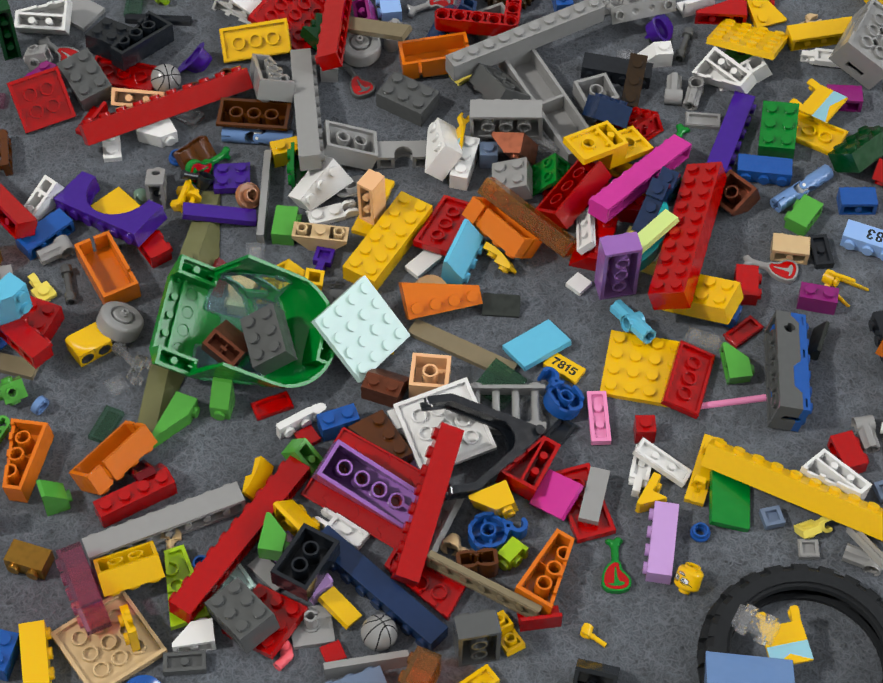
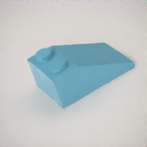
[0,272,33,326]

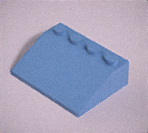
[704,651,795,683]

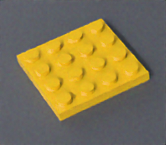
[706,19,789,60]
[600,330,680,408]

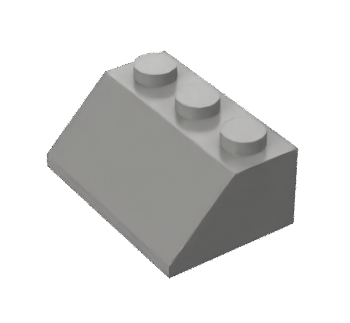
[322,120,378,170]

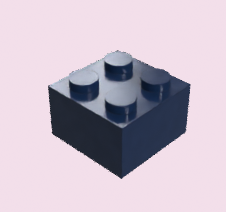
[582,93,633,128]

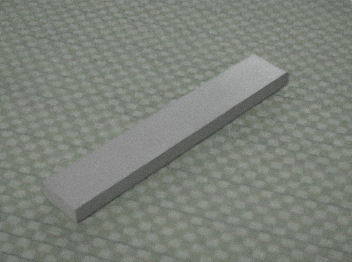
[256,150,272,245]

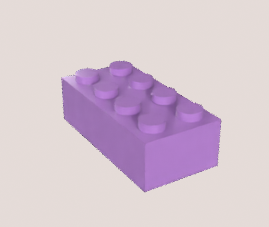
[594,232,643,300]

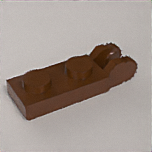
[0,129,13,176]

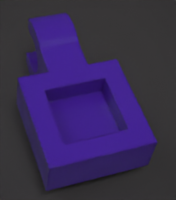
[313,246,335,271]

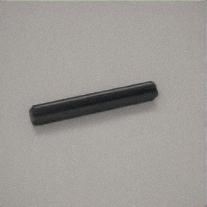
[125,13,192,26]

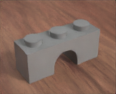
[377,140,427,168]

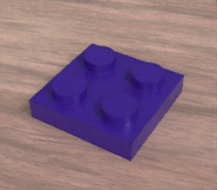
[214,162,250,194]

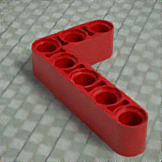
[434,0,522,36]

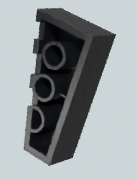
[110,11,174,71]

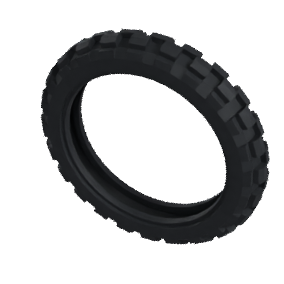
[697,564,883,683]

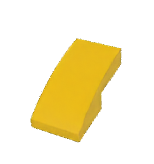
[483,241,517,274]
[242,456,274,501]
[497,610,526,657]

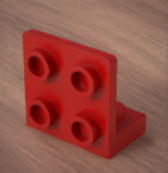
[612,107,664,141]

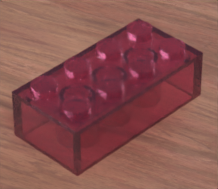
[55,541,112,636]

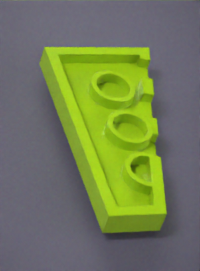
[164,544,211,631]

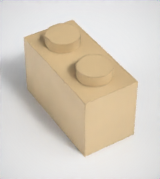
[770,233,811,265]

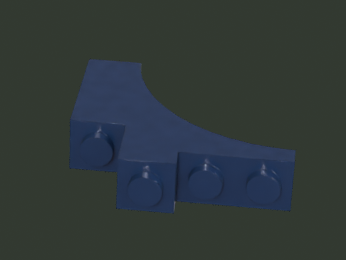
[631,166,682,233]

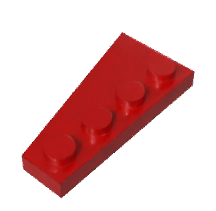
[384,548,467,620]

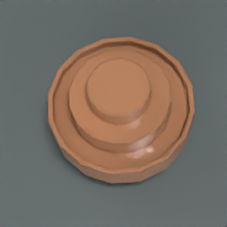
[235,182,260,209]

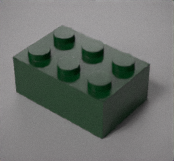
[828,125,883,173]

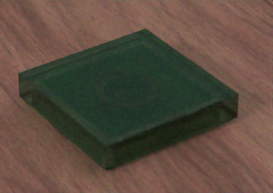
[477,358,527,410]

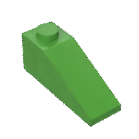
[152,391,200,448]

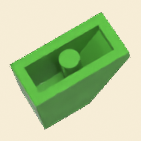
[719,342,755,385]
[209,377,236,421]
[281,438,323,477]
[36,479,73,516]
[258,512,290,561]

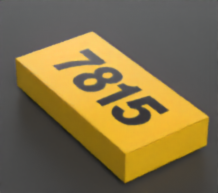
[543,353,586,385]

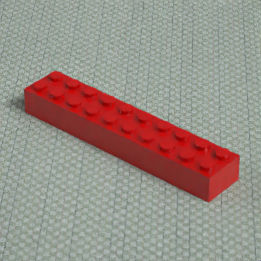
[648,162,727,310]

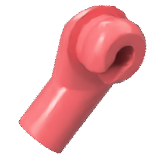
[273,640,294,671]

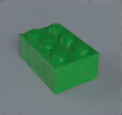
[758,101,799,159]

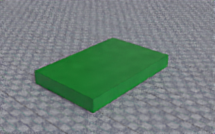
[709,470,750,532]

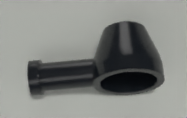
[180,170,215,191]

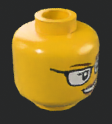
[674,562,704,595]

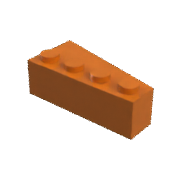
[398,282,483,320]
[2,418,54,503]
[514,528,575,615]

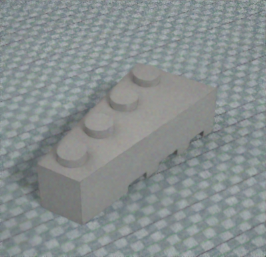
[249,53,295,103]

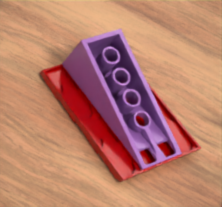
[300,427,450,549]

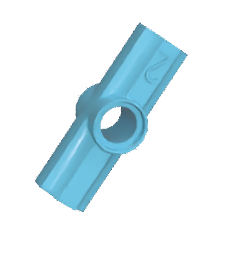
[610,299,656,344]

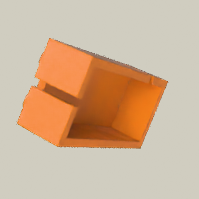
[398,32,469,79]
[462,196,543,259]
[74,230,141,305]
[69,420,158,496]

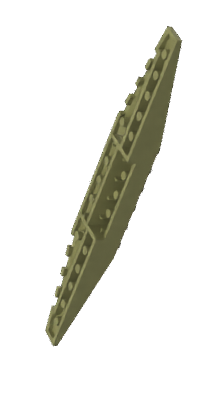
[138,191,221,433]

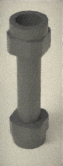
[674,27,694,62]
[60,264,77,305]

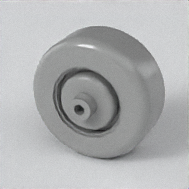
[343,32,381,67]
[96,301,144,343]

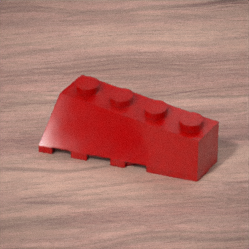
[93,462,178,528]

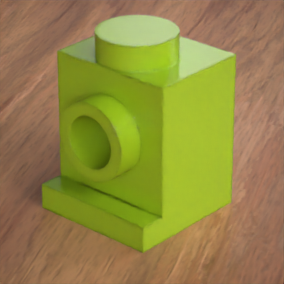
[497,536,529,571]

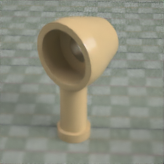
[440,533,470,556]

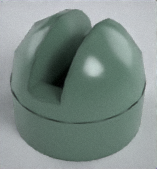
[133,188,147,204]

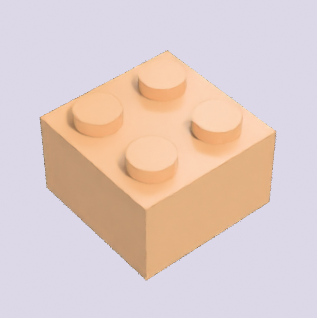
[409,353,451,398]

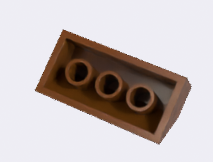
[216,97,293,131]

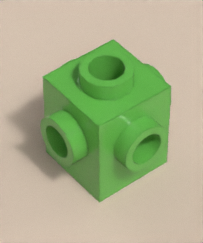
[0,376,28,406]

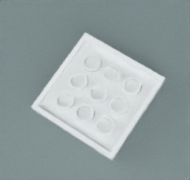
[393,377,497,469]

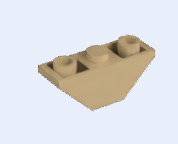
[291,221,349,251]

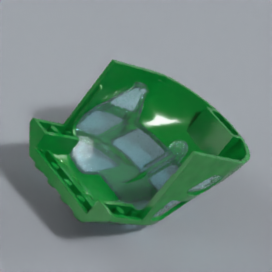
[149,254,335,388]

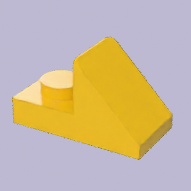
[635,472,667,513]

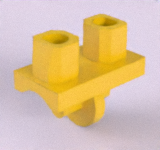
[170,179,202,213]

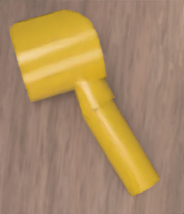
[580,623,607,648]

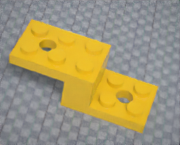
[562,120,654,170]

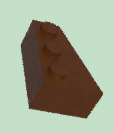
[348,410,413,464]

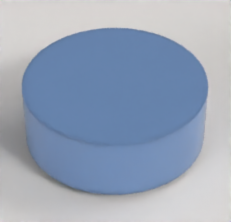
[30,395,49,415]

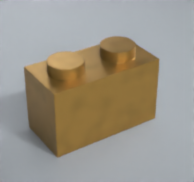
[3,539,55,580]

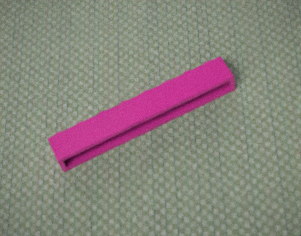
[588,134,692,224]

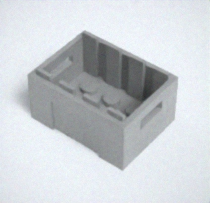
[829,0,883,90]

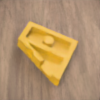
[747,0,787,28]
[117,604,141,652]

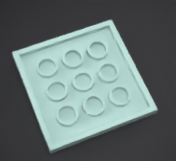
[311,275,411,383]

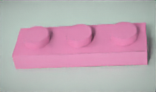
[586,391,611,445]

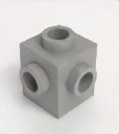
[23,44,53,71]

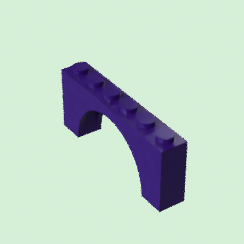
[53,171,167,247]

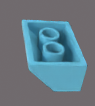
[441,218,484,285]

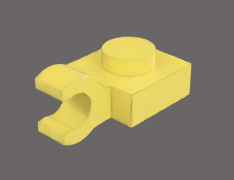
[27,273,58,302]
[793,516,833,539]

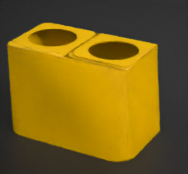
[65,322,113,367]

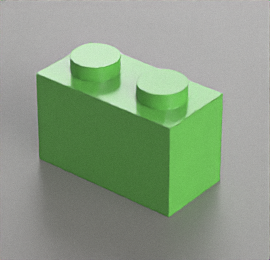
[784,194,824,236]
[271,205,302,246]

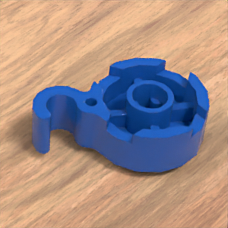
[537,366,585,420]
[468,512,528,552]

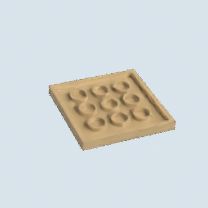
[51,591,168,683]

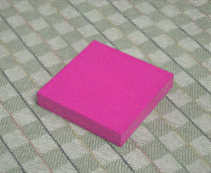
[529,469,584,521]

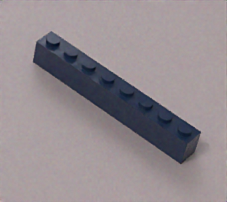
[321,525,448,652]

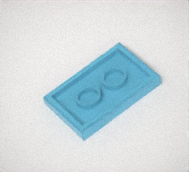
[502,319,572,371]

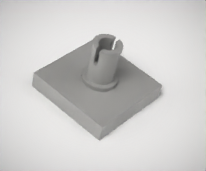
[291,605,335,650]

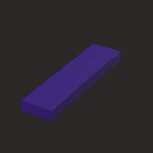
[182,202,257,226]

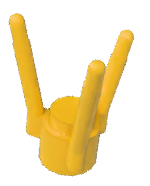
[821,269,869,307]

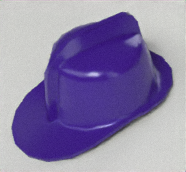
[644,14,673,42]
[178,42,212,73]

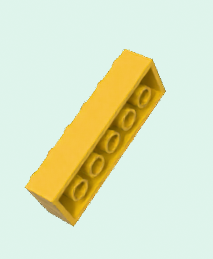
[342,191,433,290]

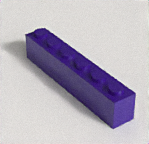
[706,91,757,173]

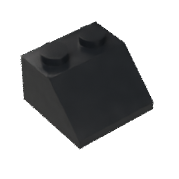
[573,658,620,683]

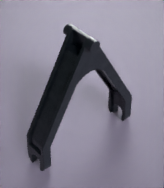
[420,393,545,500]

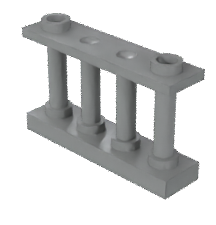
[601,0,677,25]
[470,382,546,435]

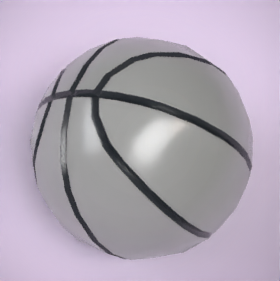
[151,63,181,92]
[361,614,398,651]

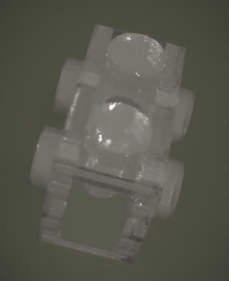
[731,603,781,646]

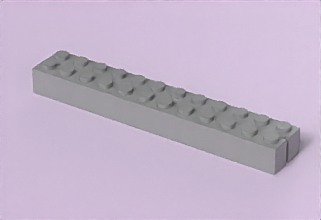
[477,2,589,167]

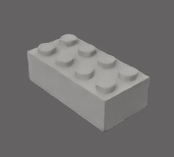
[469,99,543,139]

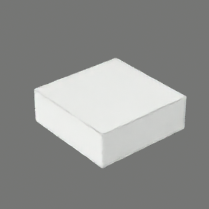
[565,272,592,296]

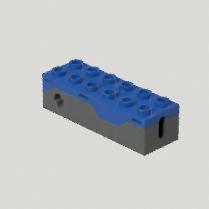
[764,310,813,432]

